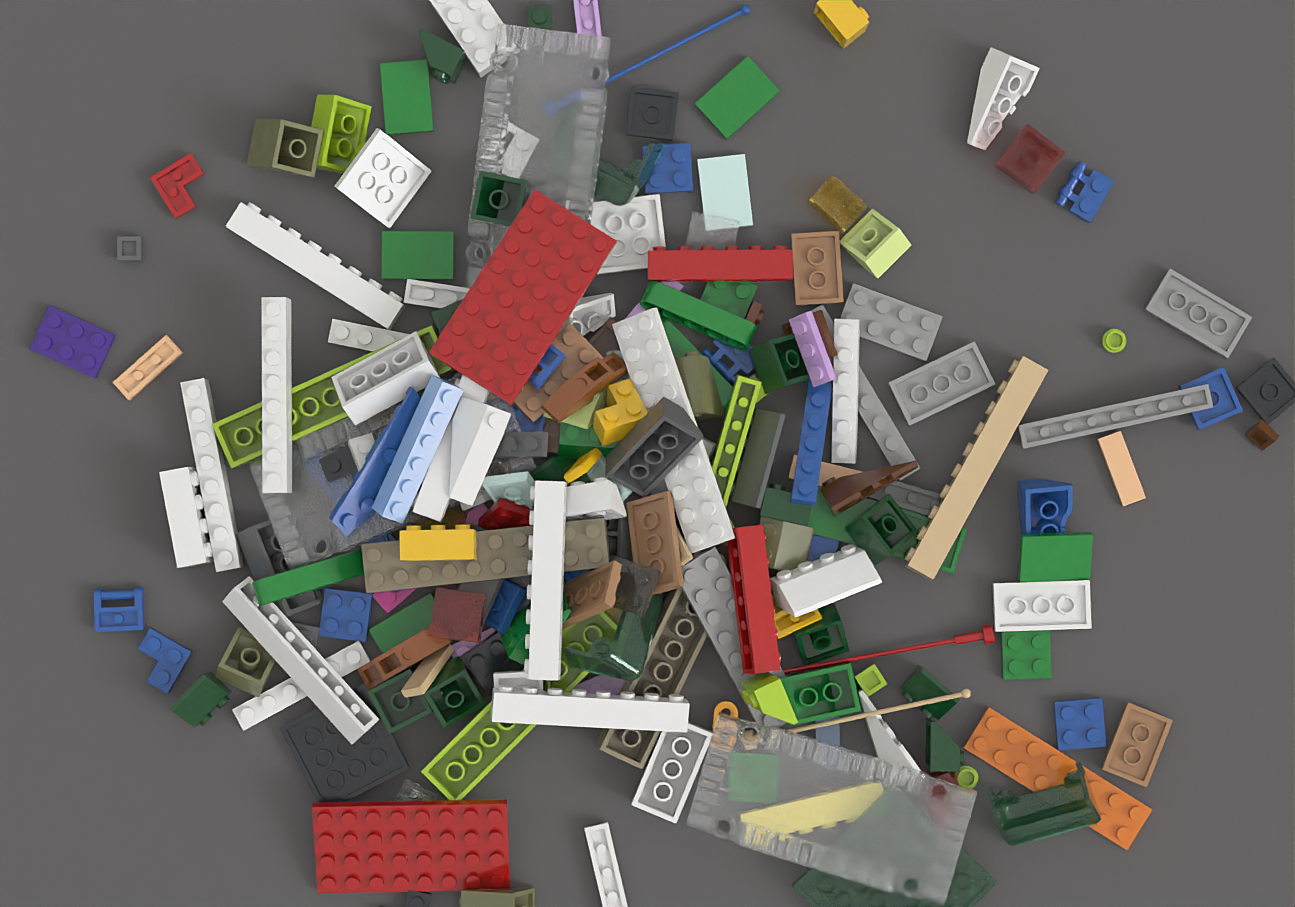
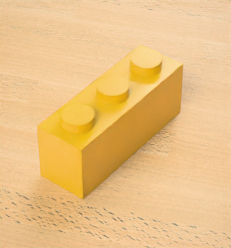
[400,525,477,561]

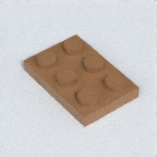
[791,231,844,306]
[1100,702,1173,787]

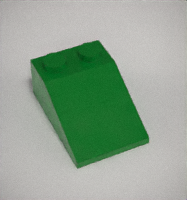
[500,591,572,665]
[780,662,861,726]

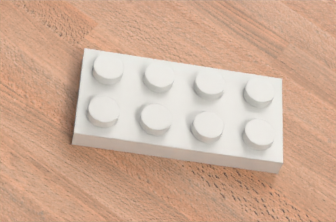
[992,580,1092,632]

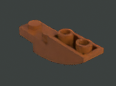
[541,352,628,423]
[357,621,452,690]

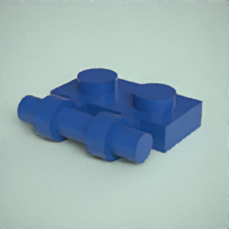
[1055,161,1114,223]
[702,339,755,385]

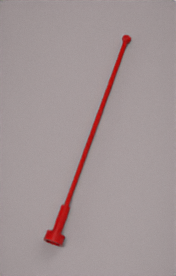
[782,624,995,674]

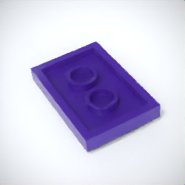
[29,305,116,379]

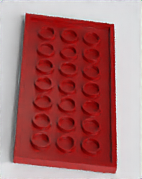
[429,189,617,406]
[312,799,510,893]

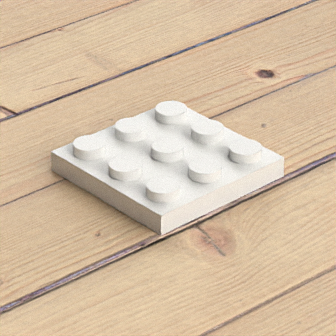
[334,128,431,228]
[588,194,666,275]

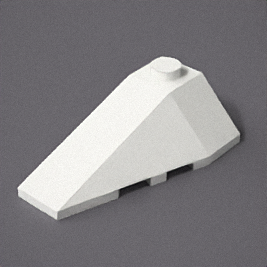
[559,293,616,336]

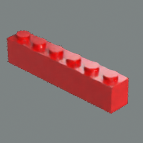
[648,246,793,282]
[727,525,781,674]

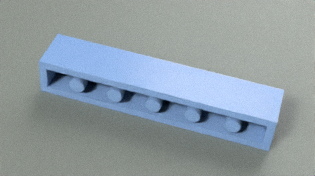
[372,375,463,524]

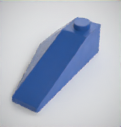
[1018,479,1073,534]

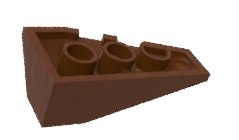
[820,461,918,517]

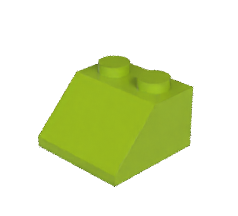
[741,672,798,725]

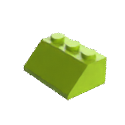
[311,94,372,174]

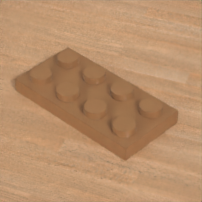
[513,323,603,424]
[626,491,684,598]
[562,560,622,629]

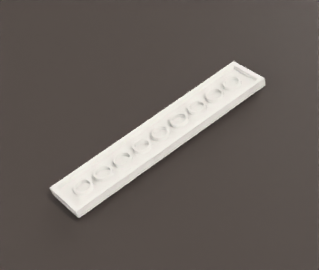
[612,308,735,553]

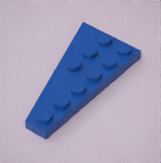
[329,386,421,537]

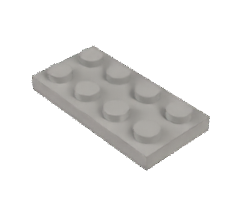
[1144,268,1252,359]
[840,283,943,362]
[888,341,995,426]

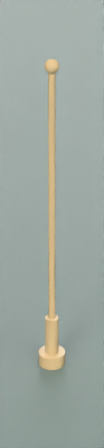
[743,689,971,750]

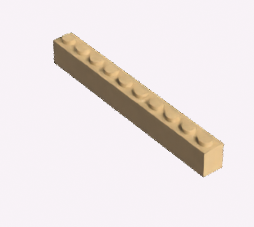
[905,356,1048,580]

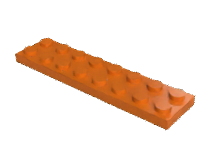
[963,707,1152,850]

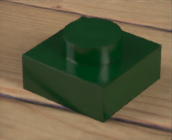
[527,5,553,32]

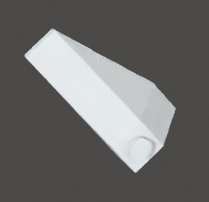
[967,47,1040,150]
[449,397,511,506]
[857,689,921,786]

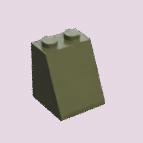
[246,119,324,178]
[673,352,724,421]
[459,887,535,907]

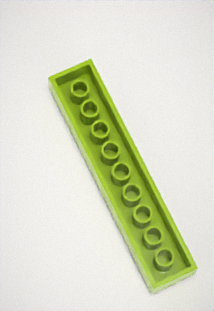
[212,325,454,468]
[421,610,628,800]

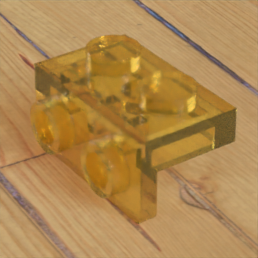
[808,175,867,234]

